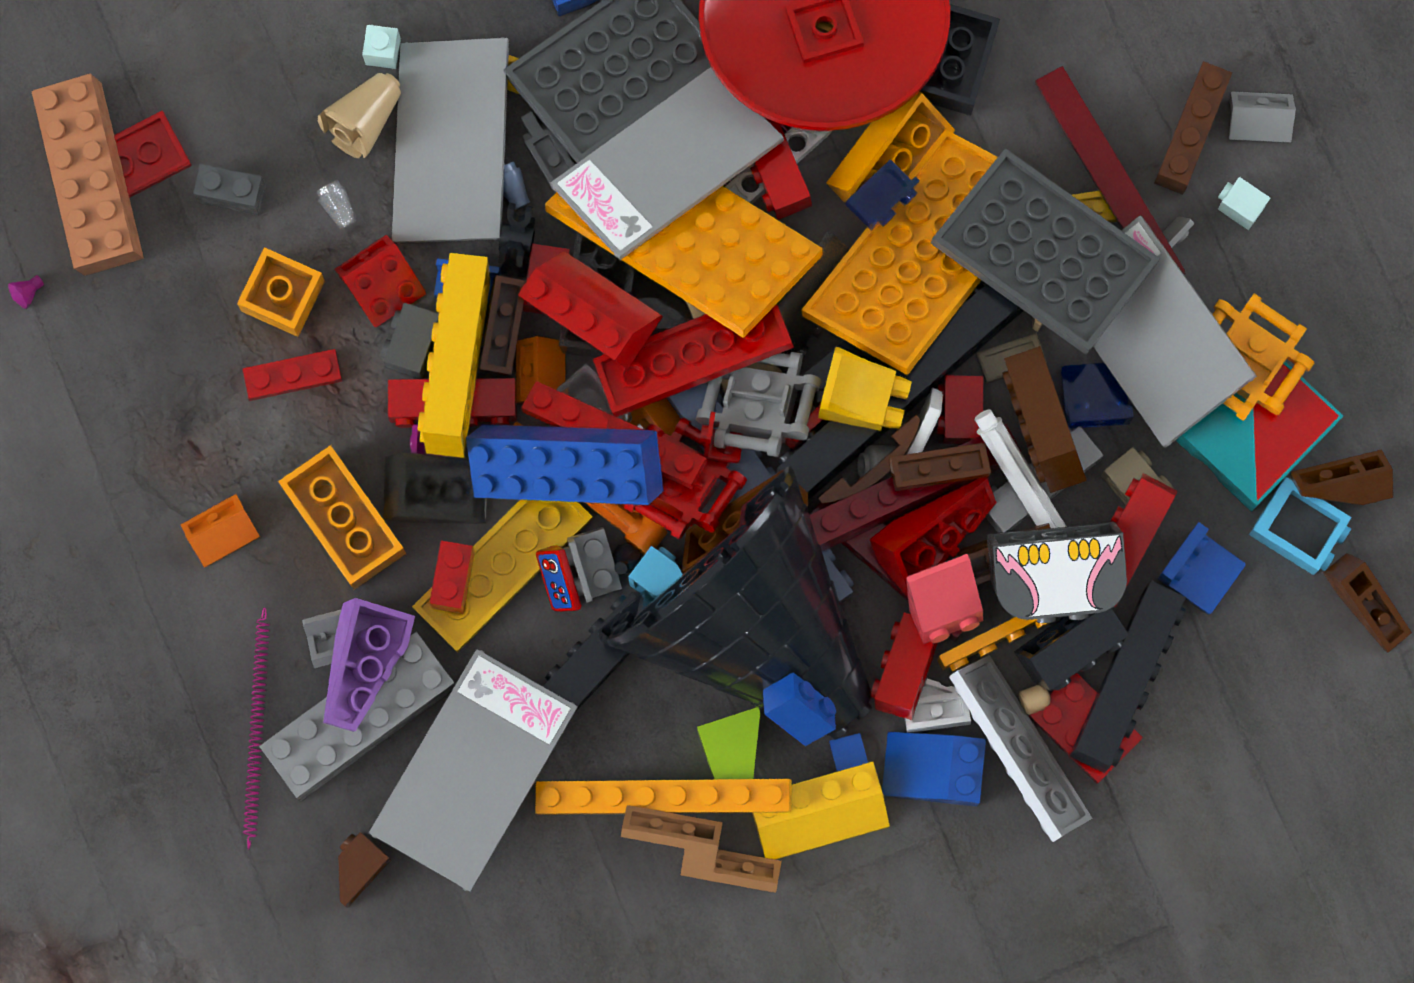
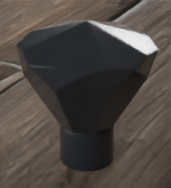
[612,544,642,574]

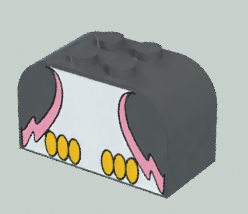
[987,522,1127,623]

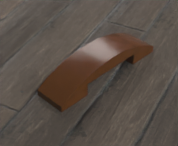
[817,415,920,503]

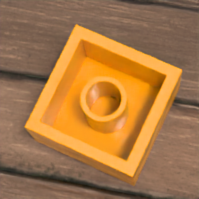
[237,247,325,337]

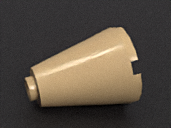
[318,73,401,158]

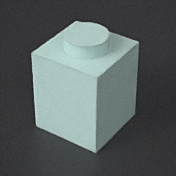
[362,25,401,69]
[1218,177,1270,230]

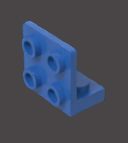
[1157,522,1246,615]

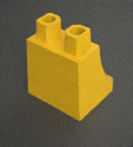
[818,347,912,431]

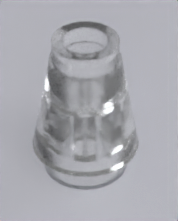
[316,180,356,229]

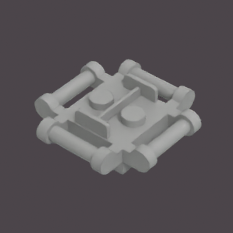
[696,352,821,457]

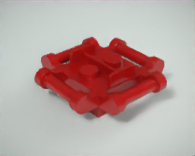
[624,417,747,540]

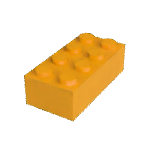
[278,445,406,590]

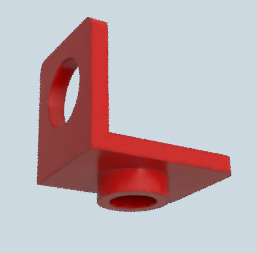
[699,411,743,464]

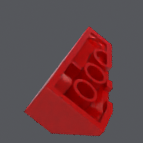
[869,477,996,598]

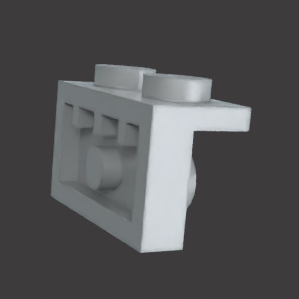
[563,527,622,603]

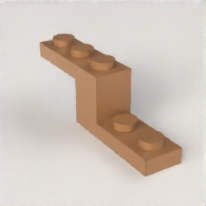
[621,805,782,893]

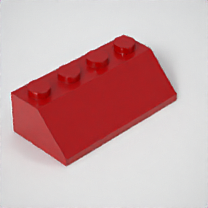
[518,251,663,369]

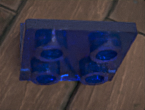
[1061,363,1133,429]

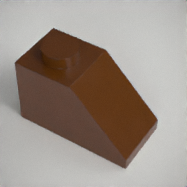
[338,832,391,908]

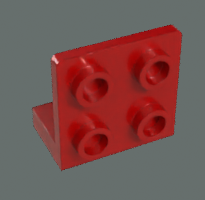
[334,235,426,327]

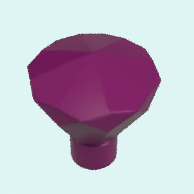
[8,275,44,309]

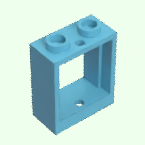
[1249,477,1352,575]

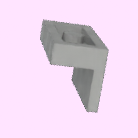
[1228,92,1296,142]

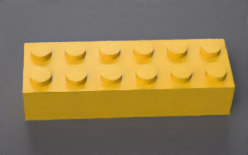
[418,253,491,458]

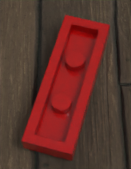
[242,349,342,401]

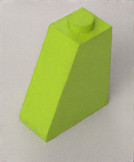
[697,707,760,780]

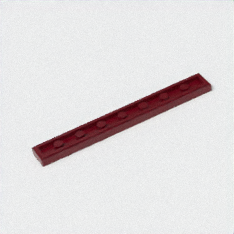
[1035,66,1185,275]

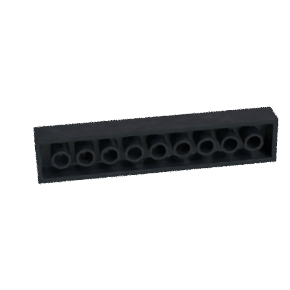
[777,282,1024,500]

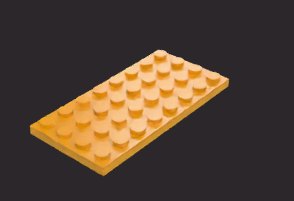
[802,129,998,375]
[545,186,823,338]

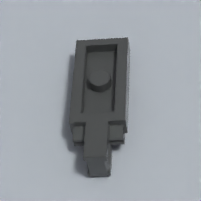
[520,111,575,194]

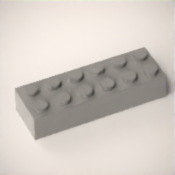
[259,631,455,801]

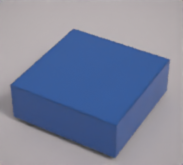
[829,733,868,772]

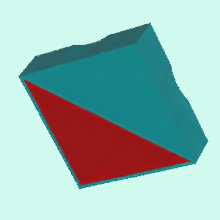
[1175,361,1343,512]

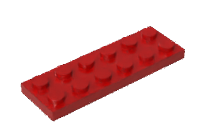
[593,304,794,417]

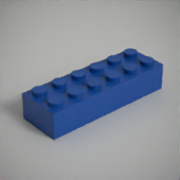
[466,424,664,505]

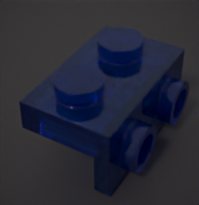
[845,159,920,231]

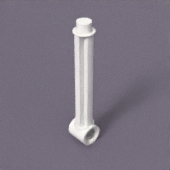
[974,409,1067,528]

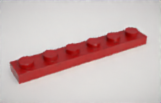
[521,381,707,489]

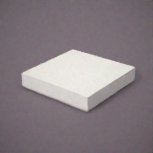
[904,388,943,455]

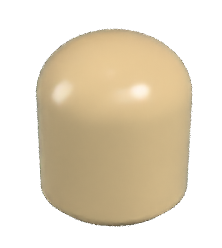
[1018,685,1051,715]

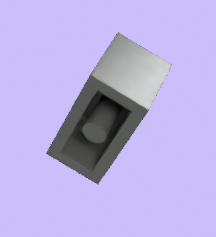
[193,164,266,215]
[381,303,439,379]

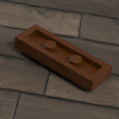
[889,443,991,491]

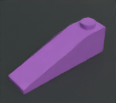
[323,598,415,732]

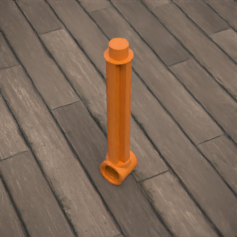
[513,421,668,555]

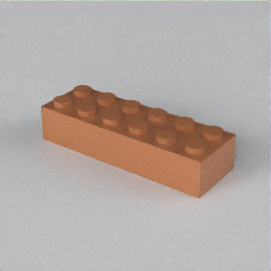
[31,73,144,276]

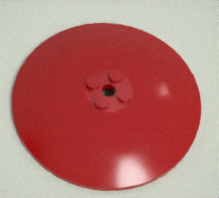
[699,0,950,131]

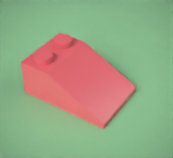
[906,554,983,644]

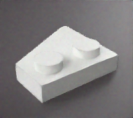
[905,678,971,733]

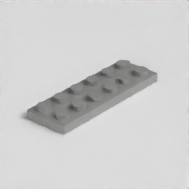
[949,655,1093,842]

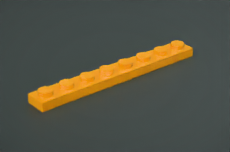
[535,779,792,815]

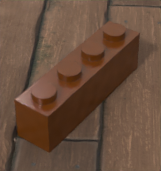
[1154,61,1232,195]

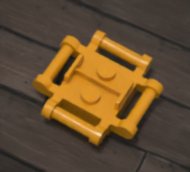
[1213,293,1315,421]

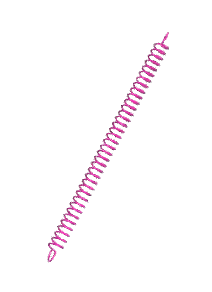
[243,607,270,850]

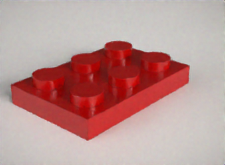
[1028,673,1143,784]

